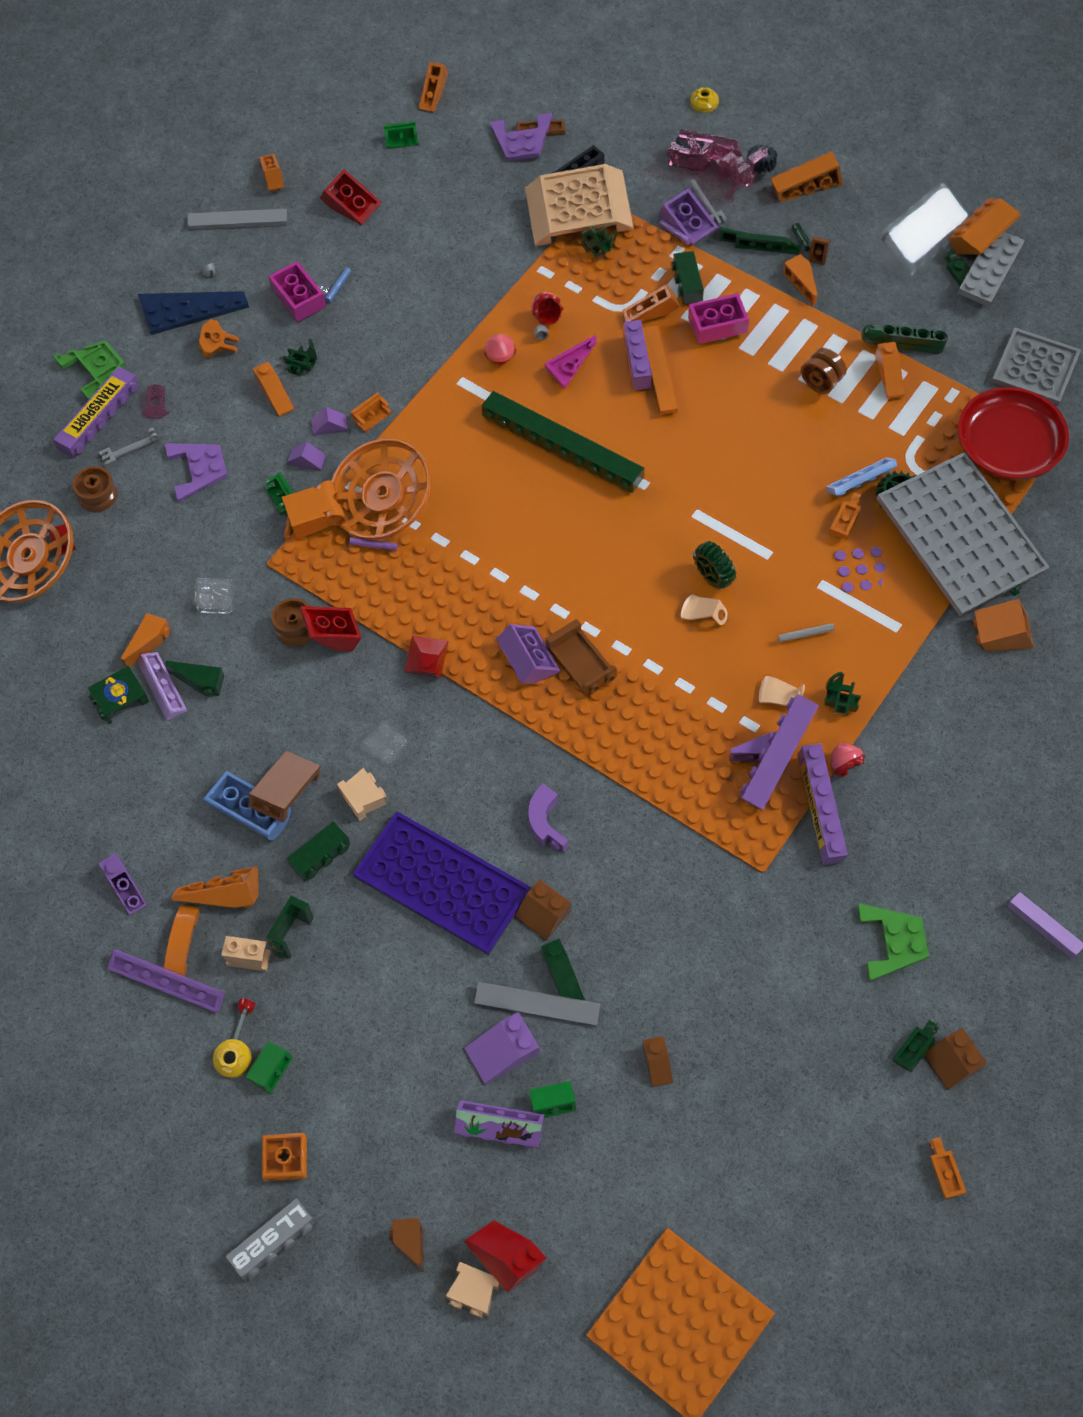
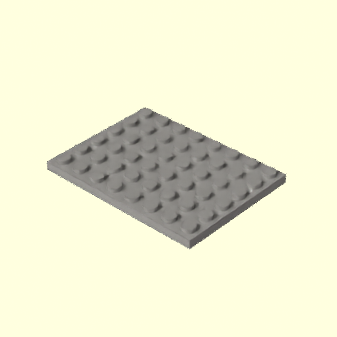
[876,452,1050,616]

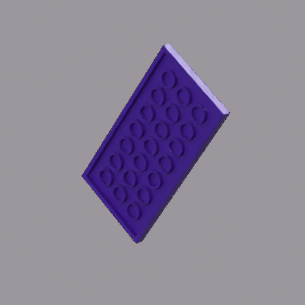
[353,811,531,955]

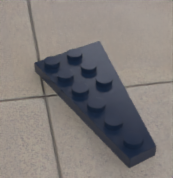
[138,291,249,335]

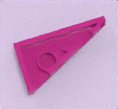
[545,335,597,390]

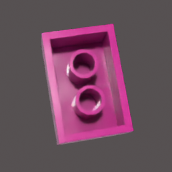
[268,261,326,322]
[688,293,749,344]

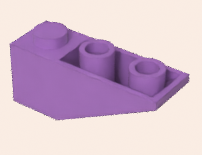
[98,853,147,915]

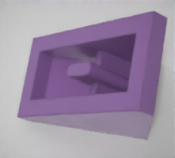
[311,407,348,435]
[287,441,326,471]

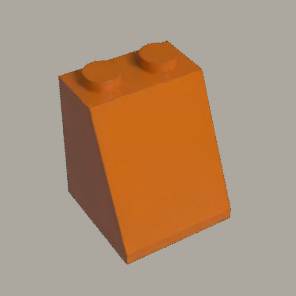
[973,599,1034,651]

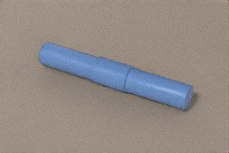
[325,267,351,303]

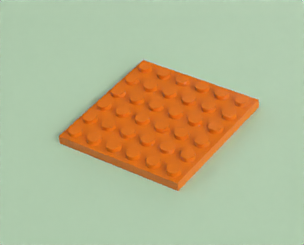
[586,1228,775,1417]

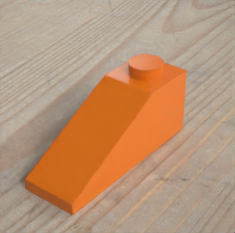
[419,62,448,112]
[259,154,284,191]
[783,254,817,306]
[622,284,680,322]
[875,342,905,399]
[253,362,295,417]
[121,613,170,667]

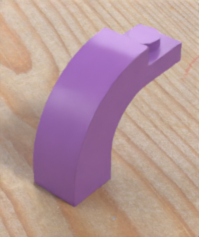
[528,783,568,853]

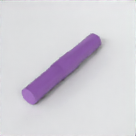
[659,220,691,245]
[350,537,398,551]

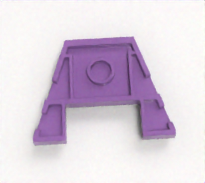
[490,113,553,161]
[165,443,228,503]

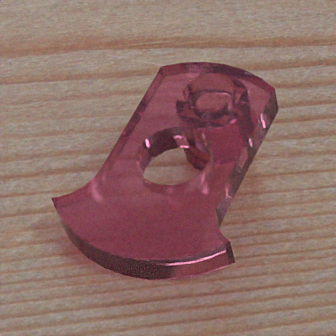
[142,385,169,419]

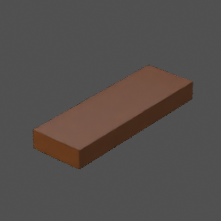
[516,119,565,136]

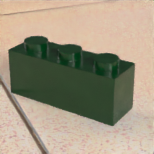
[671,251,704,304]
[287,821,350,882]

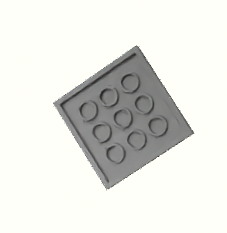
[991,328,1081,406]

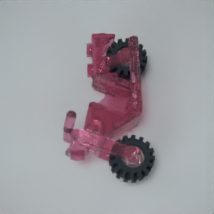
[666,129,777,200]

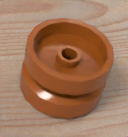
[800,348,847,394]
[73,466,117,512]
[271,598,311,647]

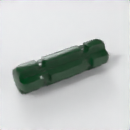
[791,223,811,251]

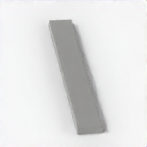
[187,209,287,230]
[475,982,601,1025]

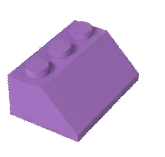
[496,624,560,684]

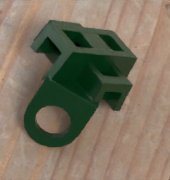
[580,225,617,258]
[283,338,318,376]
[825,672,861,715]

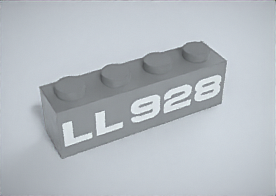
[226,1198,315,1281]

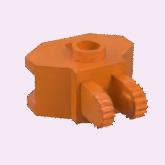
[199,319,239,358]

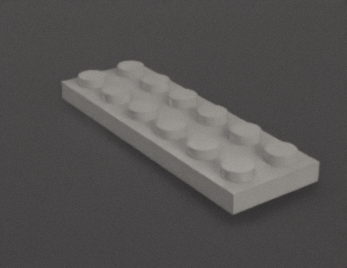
[957,232,1025,307]

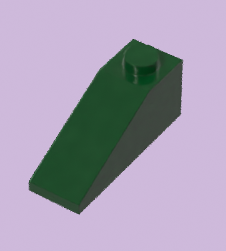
[165,661,224,697]
[541,939,585,1001]

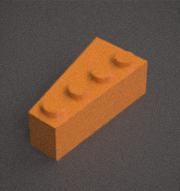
[771,151,843,202]

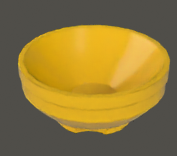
[690,87,719,113]
[213,1039,252,1078]

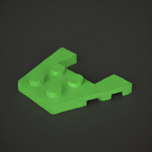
[53,341,125,400]
[857,904,929,982]

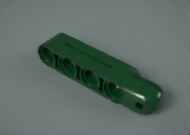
[861,324,948,354]

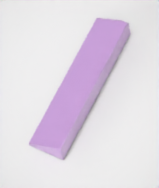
[137,652,187,720]
[1007,892,1083,960]

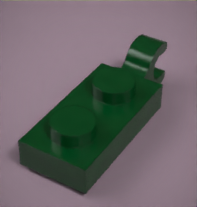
[944,248,970,286]
[893,1019,939,1073]

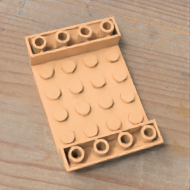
[525,164,633,246]

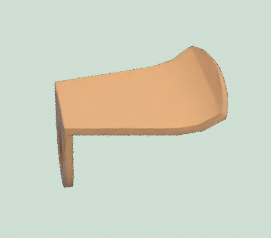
[681,594,728,625]
[759,676,805,706]

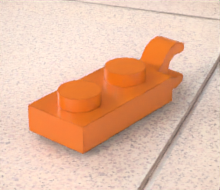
[829,492,861,539]
[929,1137,967,1200]

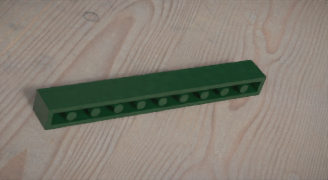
[482,391,644,493]

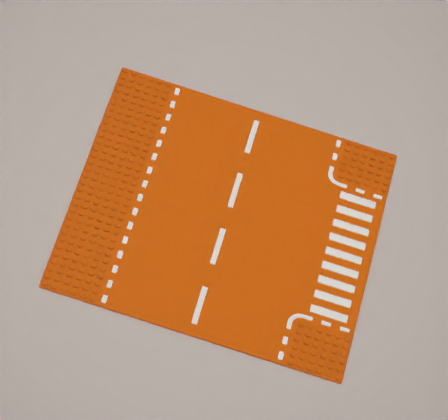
[267,214,1037,873]

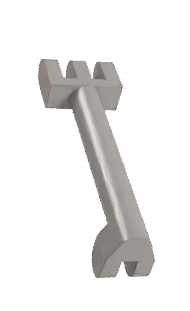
[687,179,727,225]
[99,428,159,468]

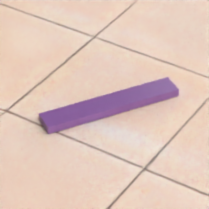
[107,949,225,1013]

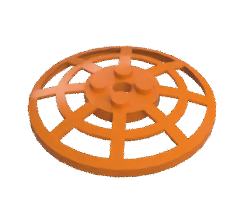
[332,438,432,540]
[0,500,73,603]

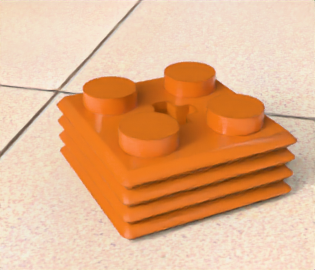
[262,1133,307,1181]

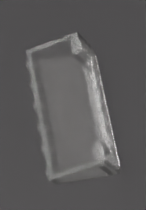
[874,182,970,279]

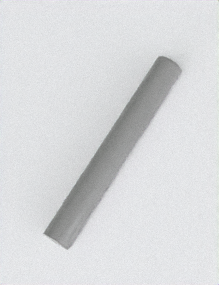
[778,623,834,643]

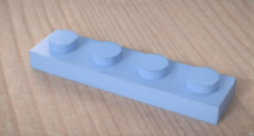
[826,457,897,496]

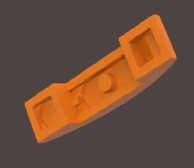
[164,905,201,976]

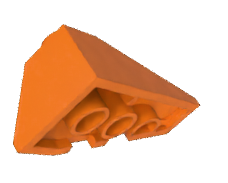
[171,866,259,908]

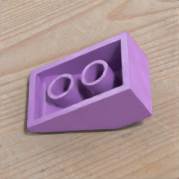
[659,188,718,245]
[465,1012,540,1084]

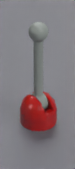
[233,998,256,1039]

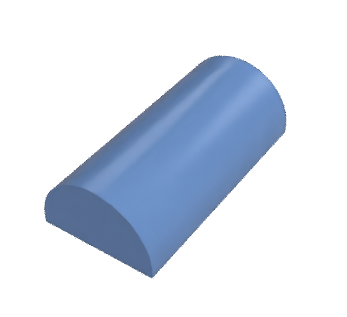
[203,771,291,841]

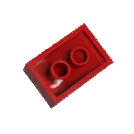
[320,169,382,225]
[300,606,362,651]
[464,1220,547,1293]

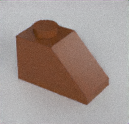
[809,236,831,266]
[642,1036,673,1087]

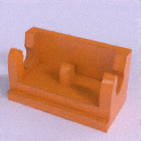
[351,392,392,433]

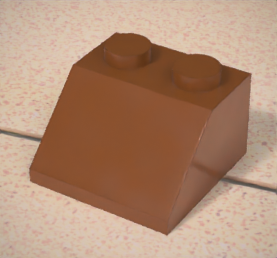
[515,879,571,940]
[924,1027,987,1091]
[389,1218,424,1272]

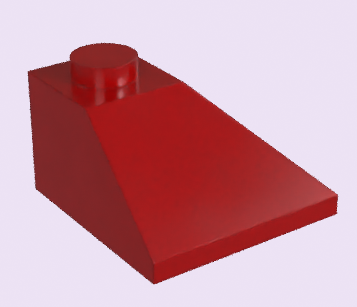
[404,635,448,678]

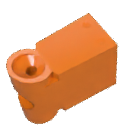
[282,480,346,539]

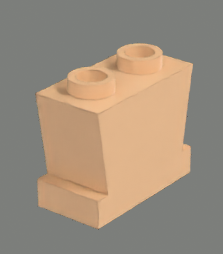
[337,768,386,821]
[222,936,271,972]
[446,1262,500,1318]

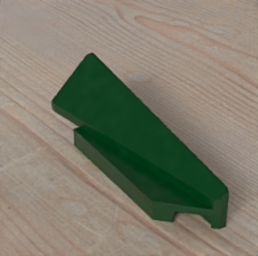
[719,227,800,255]

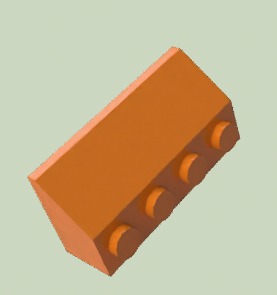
[948,198,1021,255]

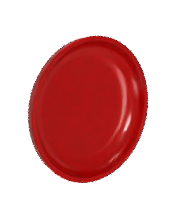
[958,387,1069,481]

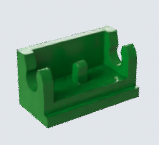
[383,121,419,149]
[265,472,293,515]
[246,1041,293,1094]
[529,1081,577,1118]

